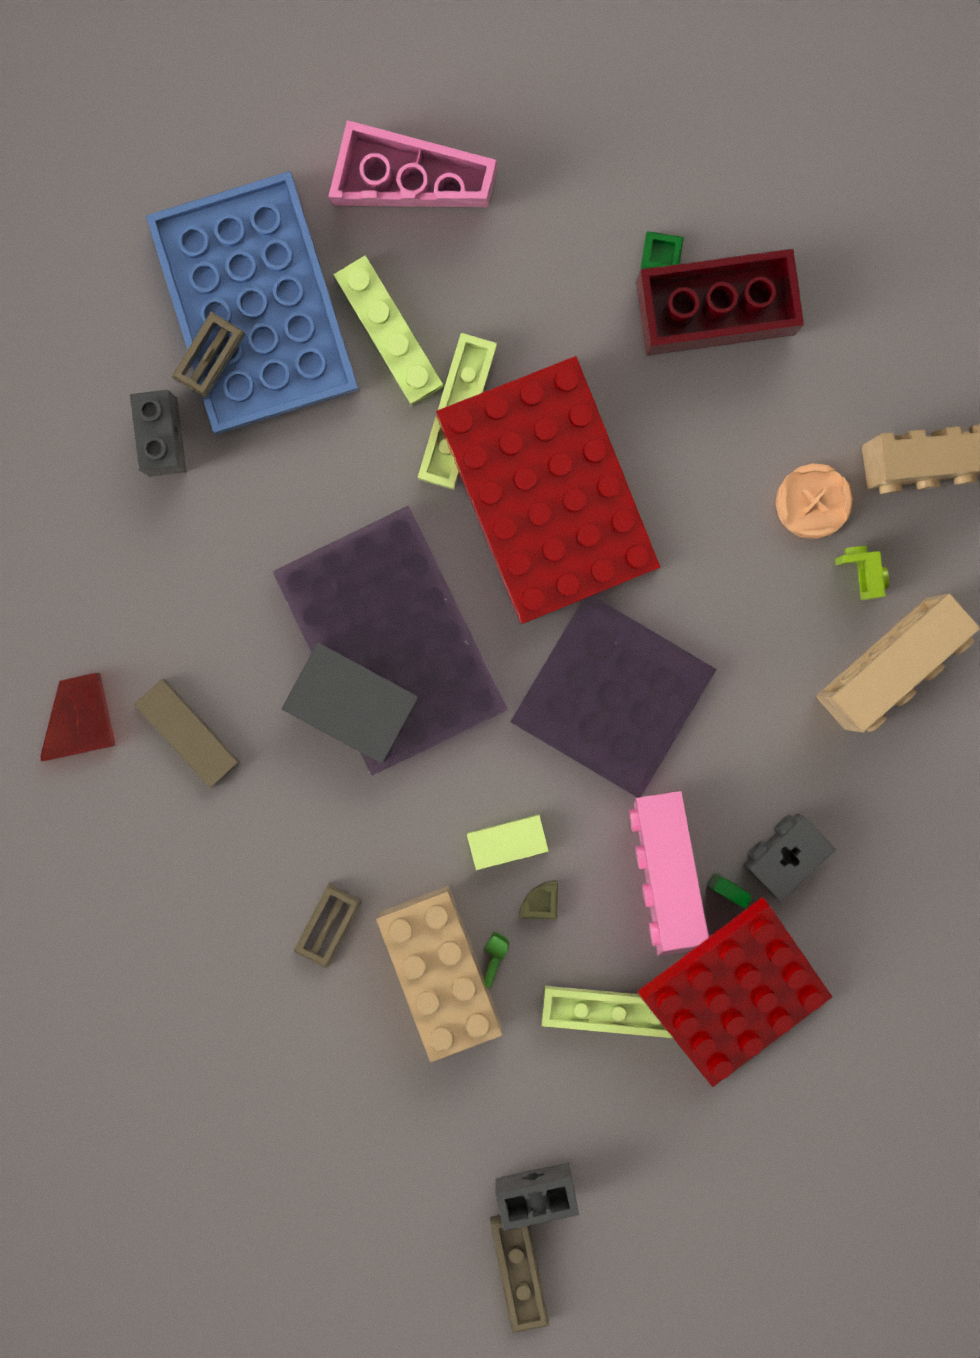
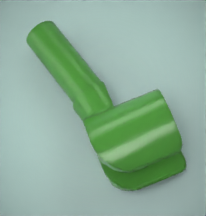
[484,932,509,987]

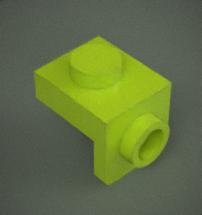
[834,546,889,600]

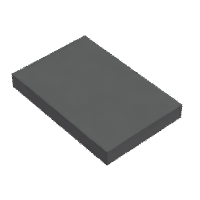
[281,642,419,764]

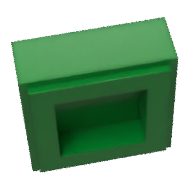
[640,231,684,270]
[707,873,752,909]

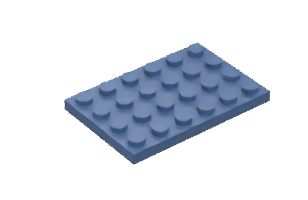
[146,171,359,435]

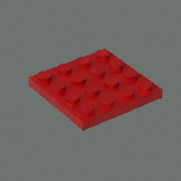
[637,897,832,1087]

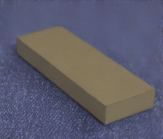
[134,679,239,788]
[490,1216,549,1333]

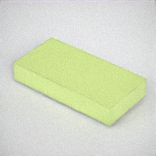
[467,814,549,870]

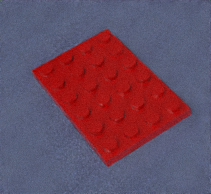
[435,356,660,624]

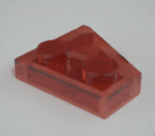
[40,673,116,762]

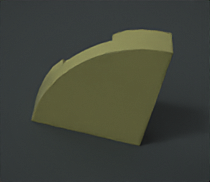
[519,880,558,919]

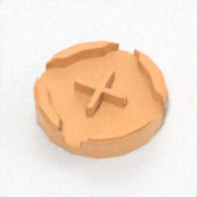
[775,463,853,539]

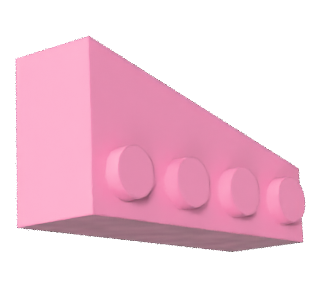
[328,120,498,207]
[629,791,708,956]

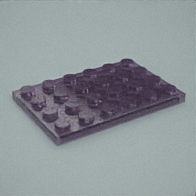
[272,505,508,776]

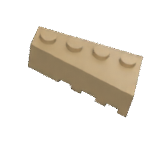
[861,425,980,495]

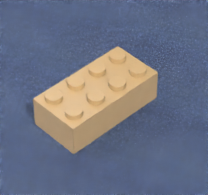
[815,593,980,732]
[376,886,502,1063]

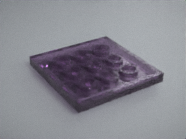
[510,596,717,798]

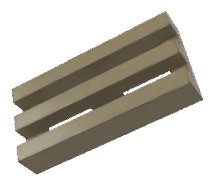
[171,312,246,399]
[293,883,362,968]

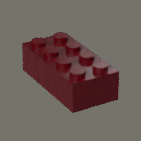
[636,248,804,356]

